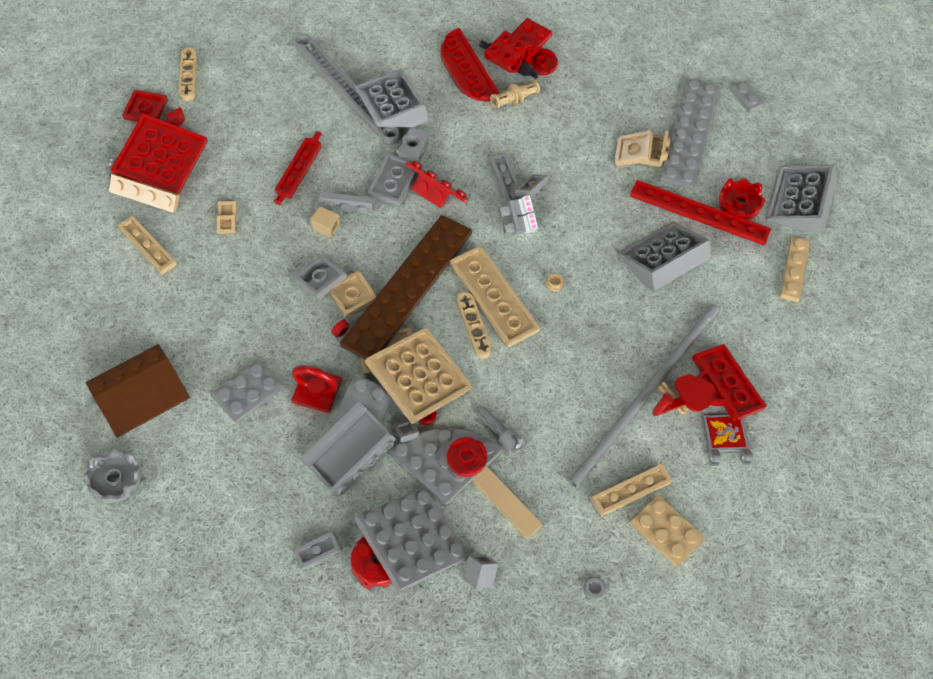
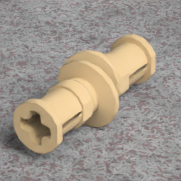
[490,80,540,109]

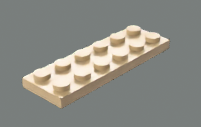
[449,245,540,348]

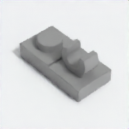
[515,174,549,198]

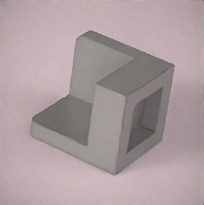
[464,554,498,589]

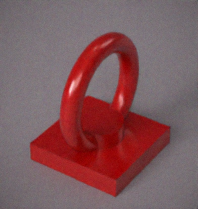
[291,365,342,414]

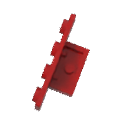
[405,160,469,208]

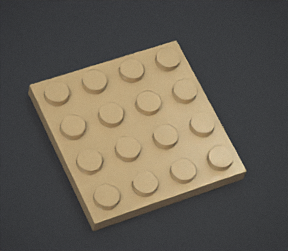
[365,327,473,424]

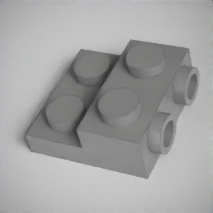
[293,254,347,300]

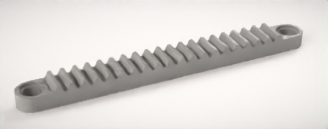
[295,34,399,144]

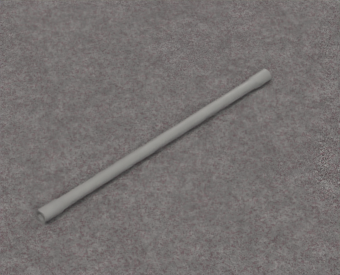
[568,304,720,488]

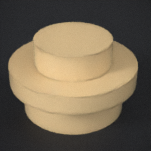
[545,273,564,291]

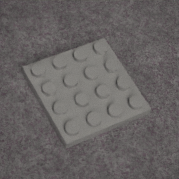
[354,488,469,592]

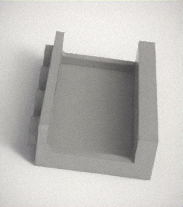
[300,401,396,497]

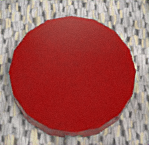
[531,48,558,76]
[446,437,488,477]

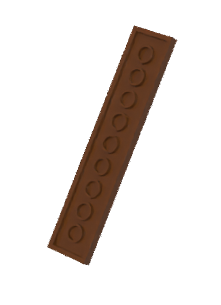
[340,215,472,360]

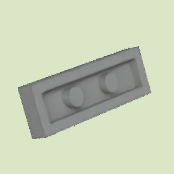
[318,192,374,214]

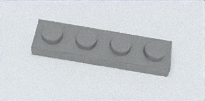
[489,152,522,204]

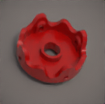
[718,178,765,220]
[350,537,392,589]

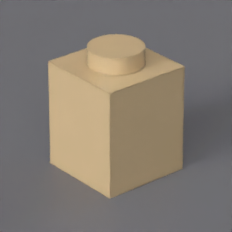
[310,206,340,238]

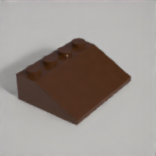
[85,344,190,438]

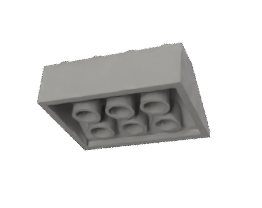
[355,68,429,127]
[767,165,837,232]
[617,221,711,291]

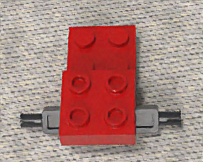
[479,18,553,79]

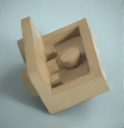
[641,130,671,167]

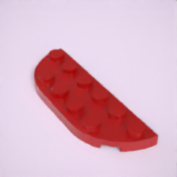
[441,27,500,102]

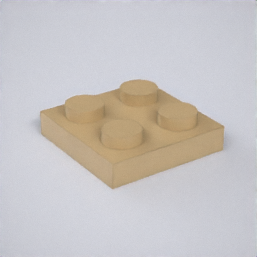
[615,130,653,167]
[328,270,377,318]

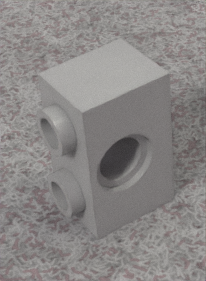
[396,127,430,163]

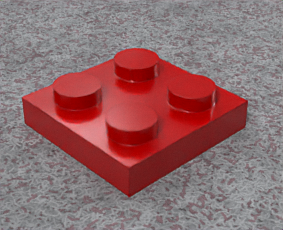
[122,90,168,122]

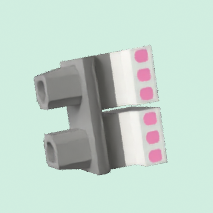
[498,195,538,235]

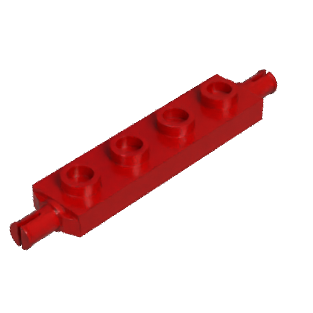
[274,131,322,205]

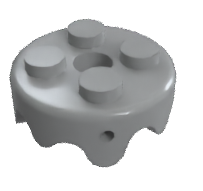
[84,449,141,503]

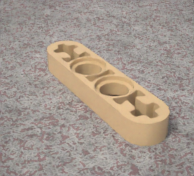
[179,47,197,101]
[457,292,492,358]

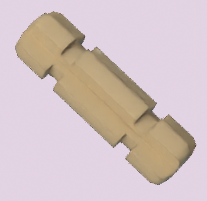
[658,381,689,415]

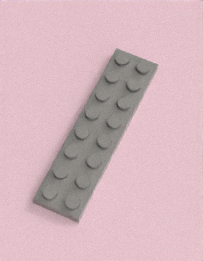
[659,78,719,190]

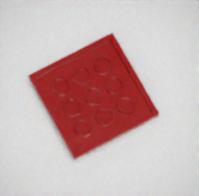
[111,113,208,194]

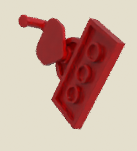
[652,344,767,422]

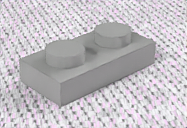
[731,81,764,113]
[293,531,341,571]

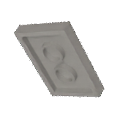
[367,153,417,207]
[211,359,284,424]

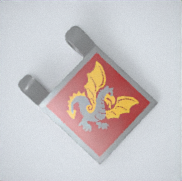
[703,415,753,466]

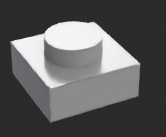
[393,420,419,443]

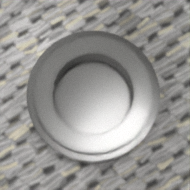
[583,577,606,600]

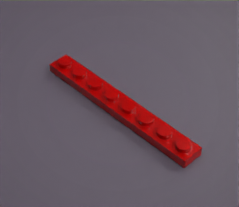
[630,180,771,246]

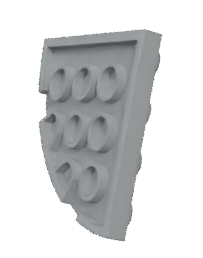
[388,429,502,507]

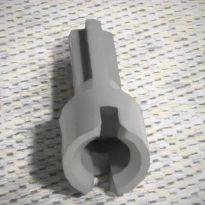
[476,407,524,454]

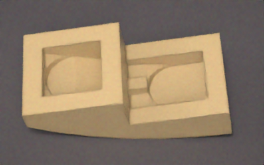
[216,201,237,234]

